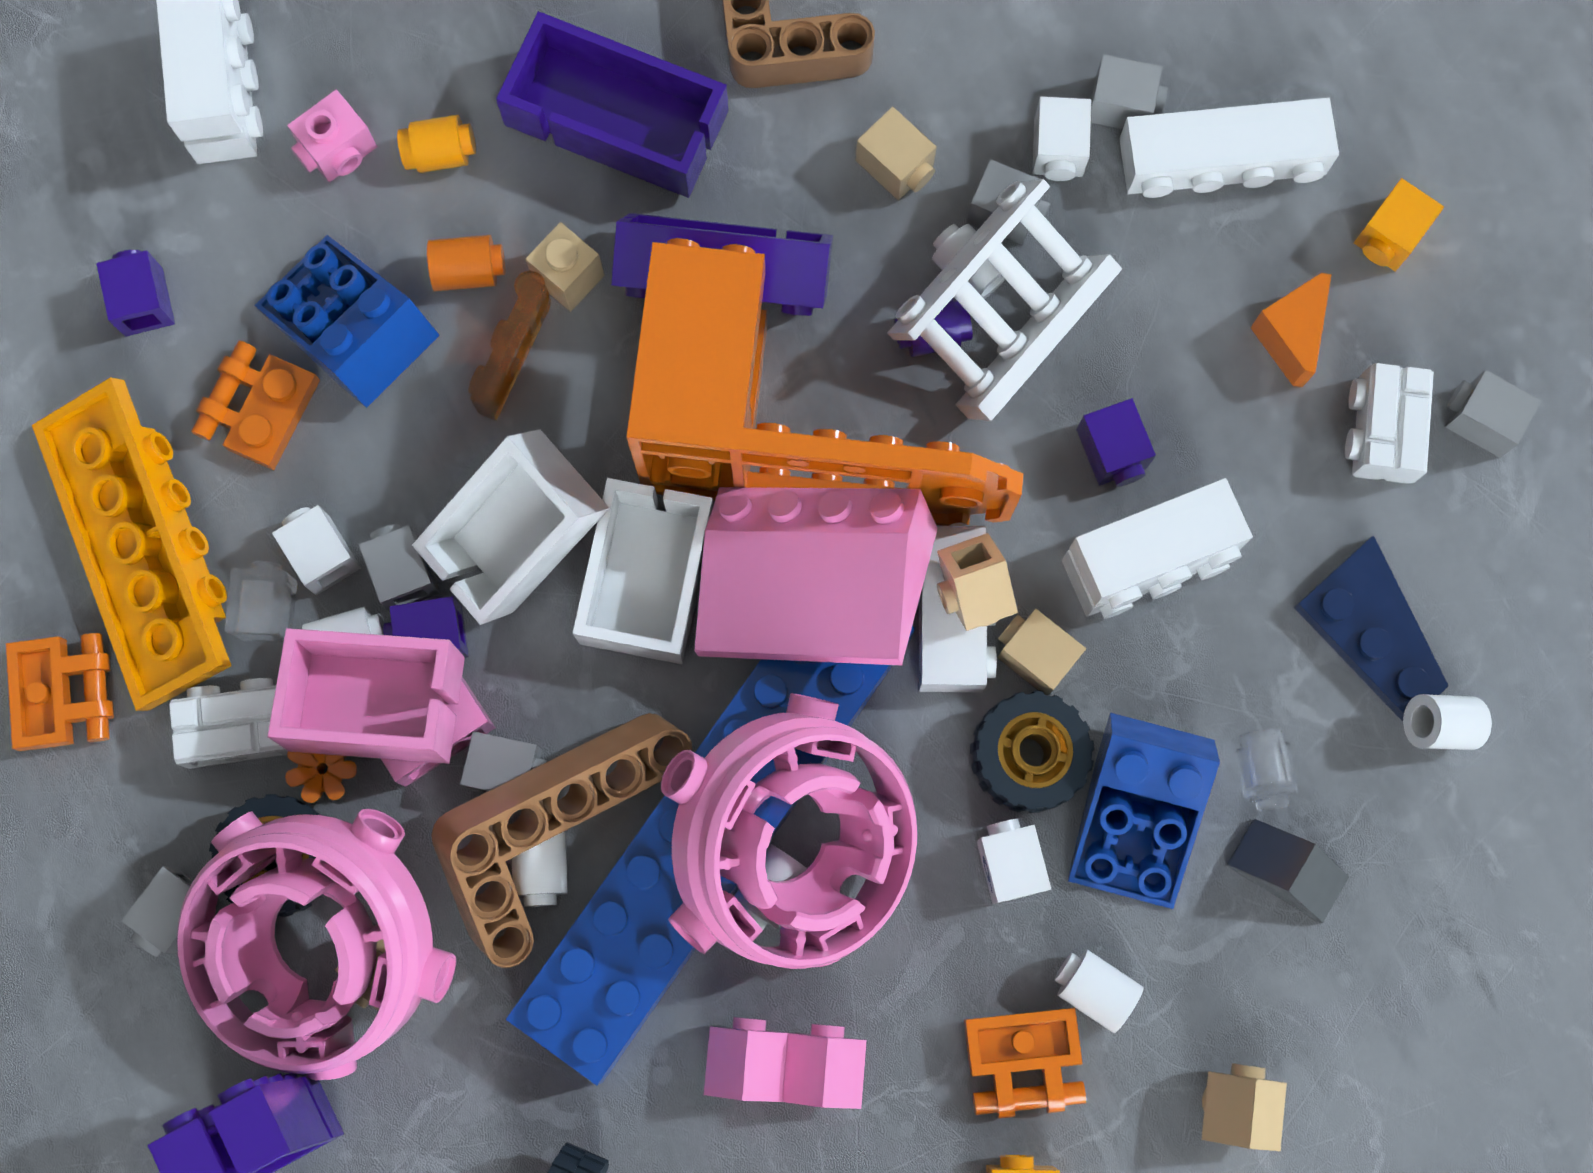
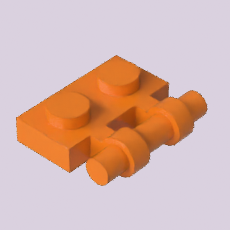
[191,340,320,471]
[6,633,114,751]
[964,1008,1086,1119]

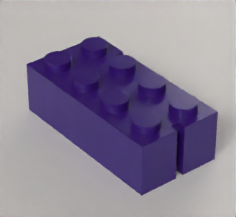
[496,11,729,198]
[611,213,833,316]
[147,1073,344,1173]

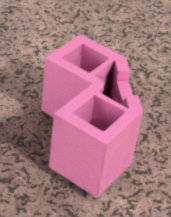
[704,1017,867,1109]

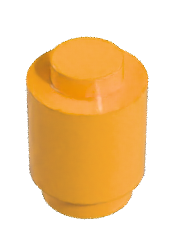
[397,115,476,173]

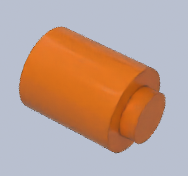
[427,235,506,292]

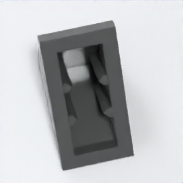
[1226,819,1349,923]

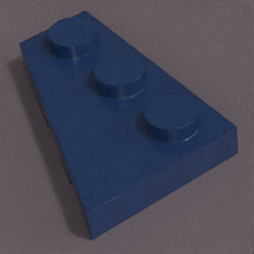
[1293,535,1449,721]

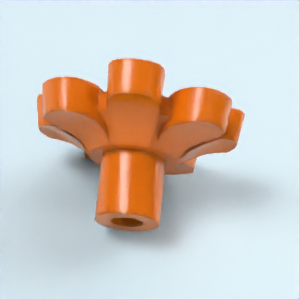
[285,751,357,803]

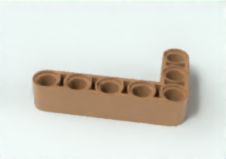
[722,0,875,88]
[431,713,693,968]

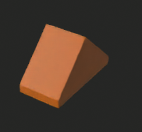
[1250,273,1332,388]

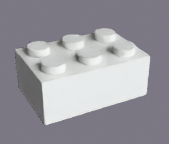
[156,0,263,164]
[412,429,610,625]
[573,478,714,665]
[1061,478,1253,619]

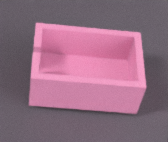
[268,628,465,764]

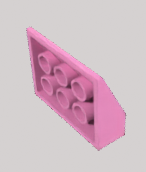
[694,487,938,666]

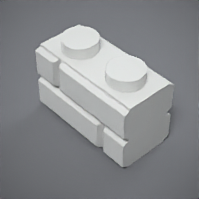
[1345,363,1434,484]
[169,678,288,769]

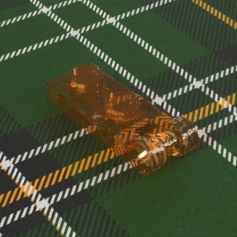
[468,270,551,421]

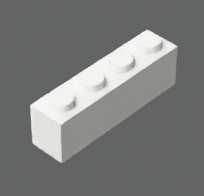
[1119,97,1339,198]

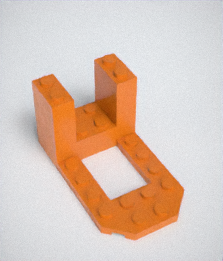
[626,238,1024,526]

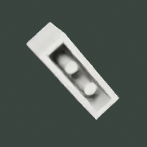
[919,526,997,693]

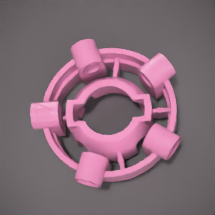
[661,693,917,969]
[177,809,456,1080]

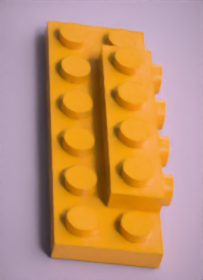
[32,377,232,711]

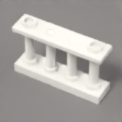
[887,179,1122,421]

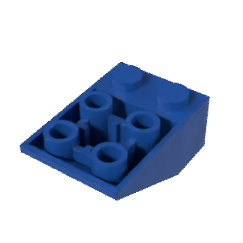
[254,235,440,408]
[1068,713,1220,909]

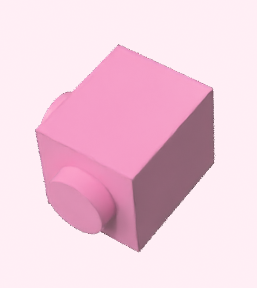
[287,89,377,183]

